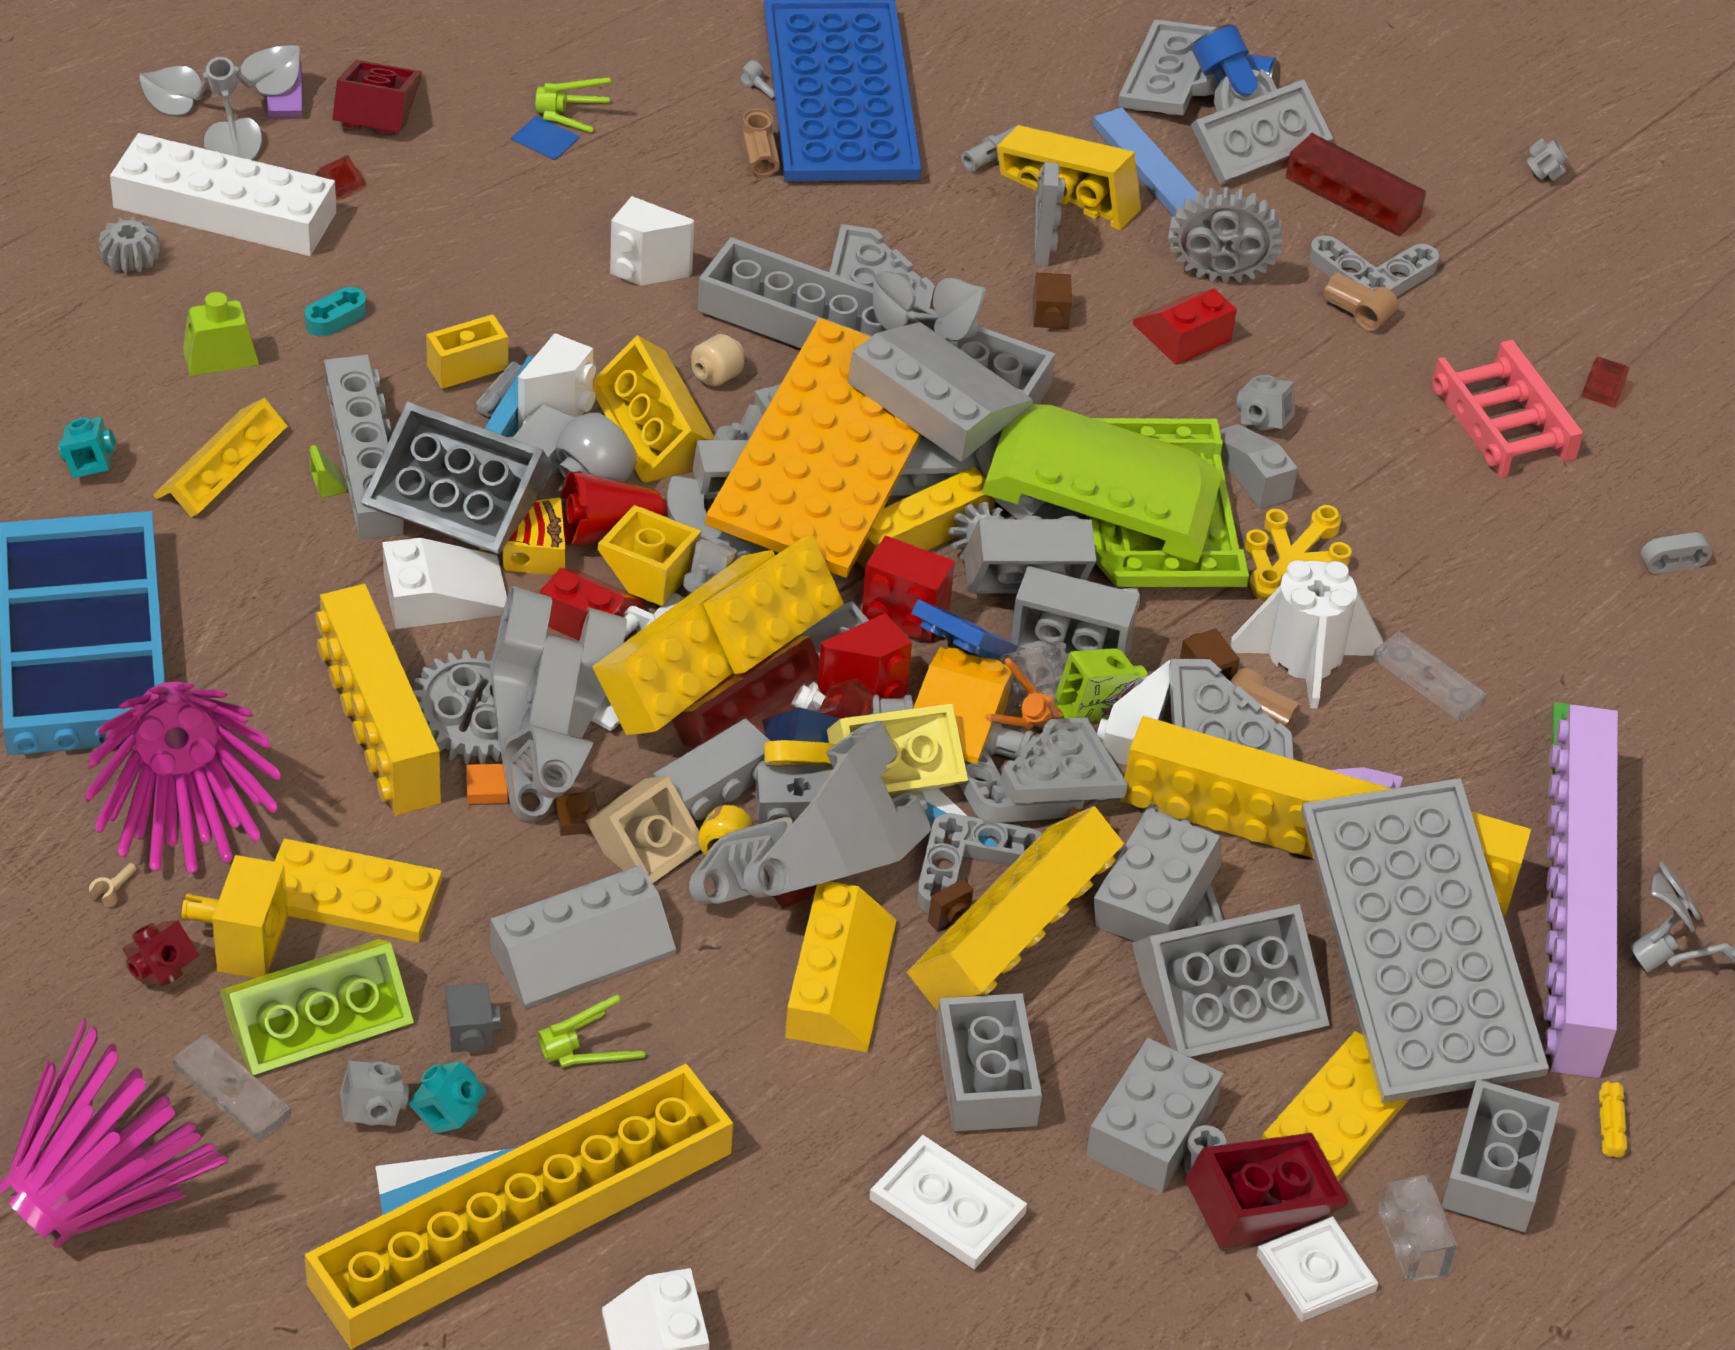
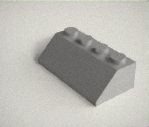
[490,865,676,1010]

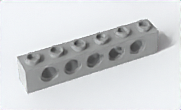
[324,354,404,540]

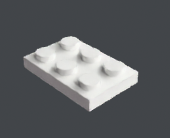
[870,1135,1027,1269]

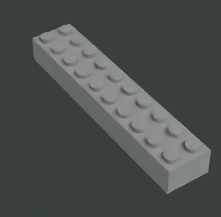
[698,237,1056,404]

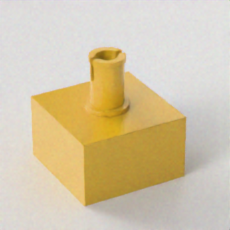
[182,855,288,978]

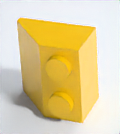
[598,505,701,606]

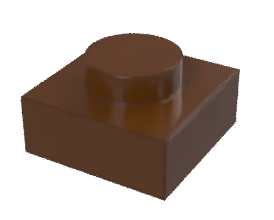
[555,791,599,836]
[928,878,974,932]

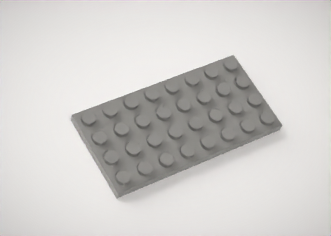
[1301,778,1549,1103]

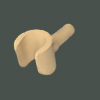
[89,863,137,908]

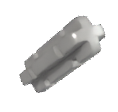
[476,361,522,418]

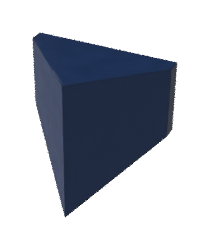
[762,707,839,743]

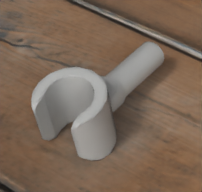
[740,60,774,100]

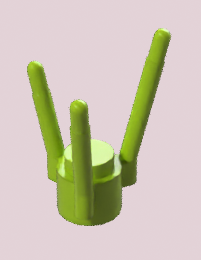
[535,77,612,133]
[537,995,646,1068]

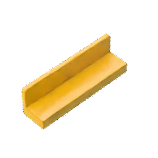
[153,397,287,517]

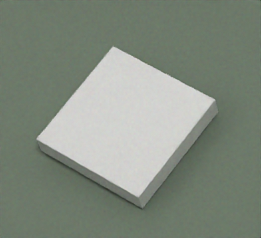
[1257,1217,1378,1322]

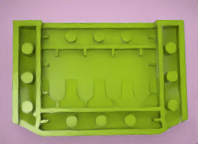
[982,404,1223,563]
[1086,418,1249,587]

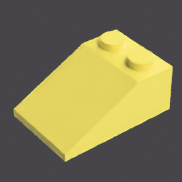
[827,703,968,798]

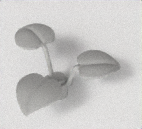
[140,45,300,161]
[873,271,986,346]
[1629,861,1735,973]

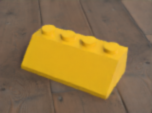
[593,335,714,483]
[785,881,897,1053]

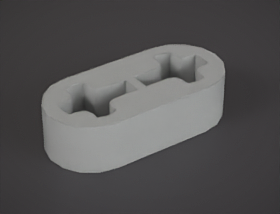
[1640,532,1713,574]

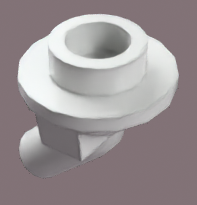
[791,682,848,715]

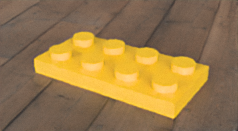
[703,535,844,674]
[274,838,442,943]
[1261,1031,1410,1182]

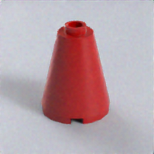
[561,471,668,547]

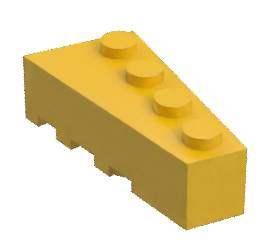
[997,125,1141,231]

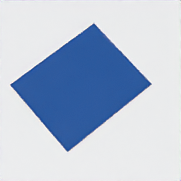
[510,116,580,160]

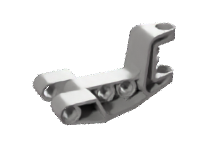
[490,586,627,822]
[689,721,932,905]

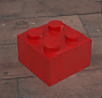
[862,535,955,643]

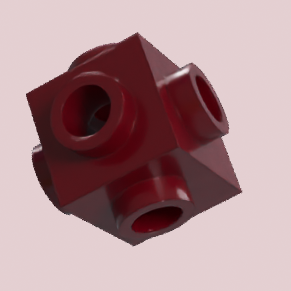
[122,920,199,986]

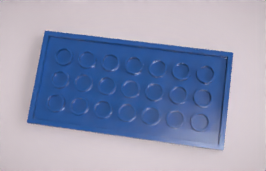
[764,0,921,182]

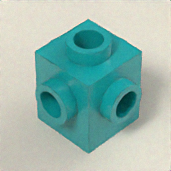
[58,416,117,478]
[408,1061,487,1134]

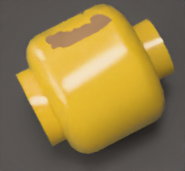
[698,805,755,856]

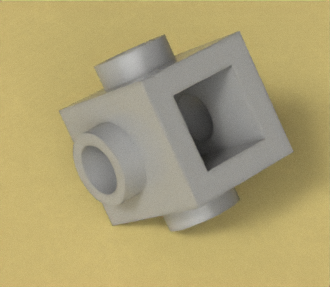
[1237,375,1295,430]
[340,1060,409,1126]

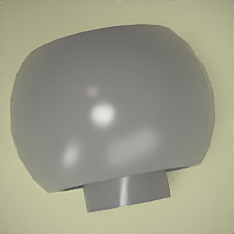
[556,413,637,483]

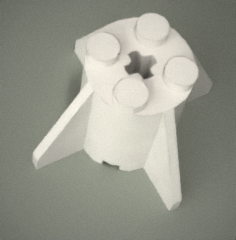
[1230,560,1384,708]

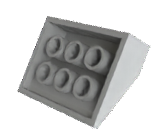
[848,322,1033,462]
[1132,904,1329,1057]

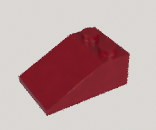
[332,60,422,135]
[1185,1133,1349,1249]

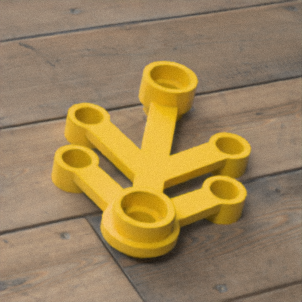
[1245,505,1352,601]

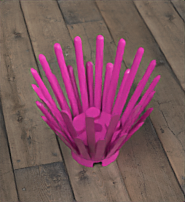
[85,681,280,873]
[0,1017,229,1249]

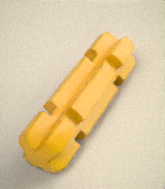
[1599,1081,1627,1158]

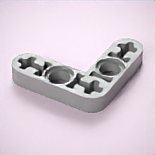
[1309,236,1440,297]
[959,749,1085,823]
[917,813,1042,914]

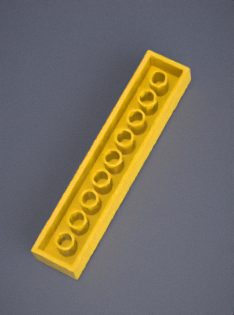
[1120,716,1531,915]
[304,1064,733,1349]

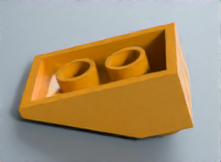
[913,647,1013,764]

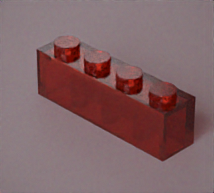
[1285,133,1427,237]
[672,636,819,746]

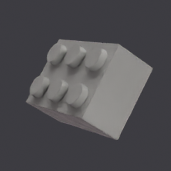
[964,516,1096,593]
[1011,566,1140,664]
[1094,809,1221,942]
[935,993,1042,1132]
[1086,1038,1224,1193]
[1441,1079,1560,1232]

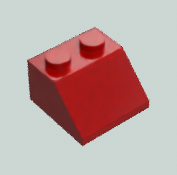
[1133,289,1237,365]
[540,568,645,641]
[818,613,912,709]

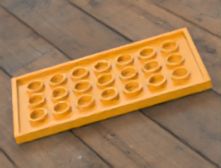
[705,317,922,578]

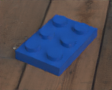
[912,599,1018,660]

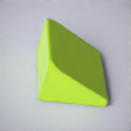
[309,445,347,498]

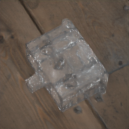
[1000,642,1068,707]

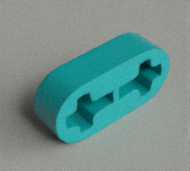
[305,287,367,337]

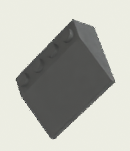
[361,402,553,554]

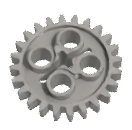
[1168,187,1283,284]
[413,650,502,765]

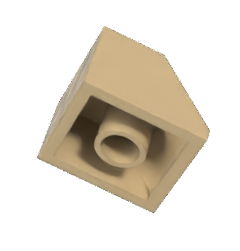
[585,776,700,883]

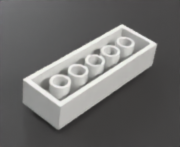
[110,133,336,256]

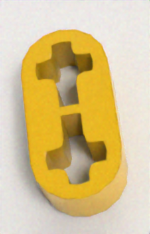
[764,740,835,766]

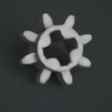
[1527,138,1569,181]

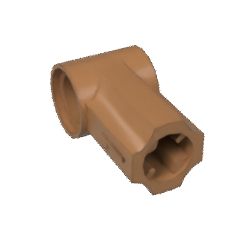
[740,108,779,178]
[1323,272,1399,331]
[1230,668,1302,731]

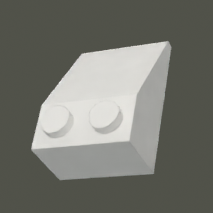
[382,538,507,629]

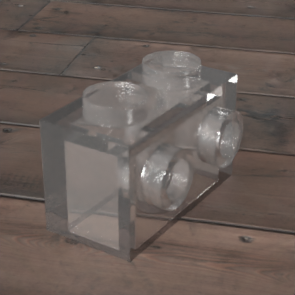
[1378,1174,1457,1282]

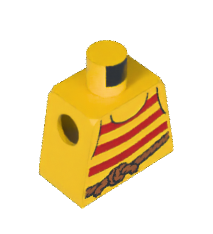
[479,498,565,575]

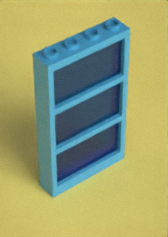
[0,511,165,755]

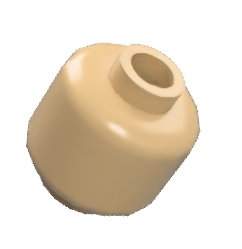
[691,334,745,387]

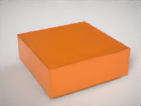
[466,764,508,804]

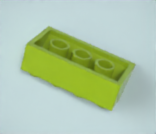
[219,939,414,1075]

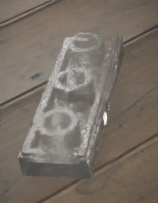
[1373,631,1488,722]
[172,1034,291,1141]

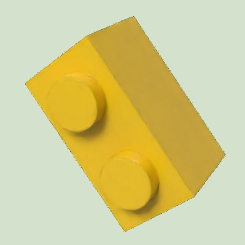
[426,314,508,389]

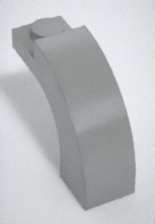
[667,475,770,559]

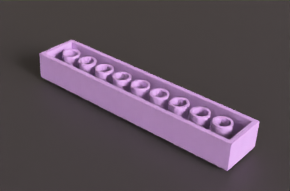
[1543,704,1618,1078]

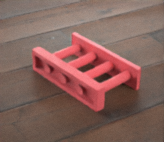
[1432,339,1583,479]

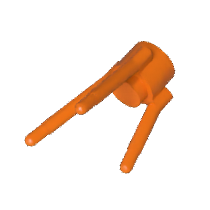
[985,658,1063,731]

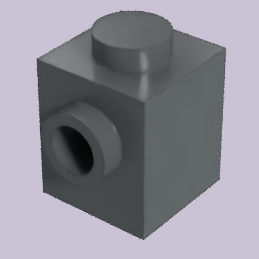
[446,982,501,1052]

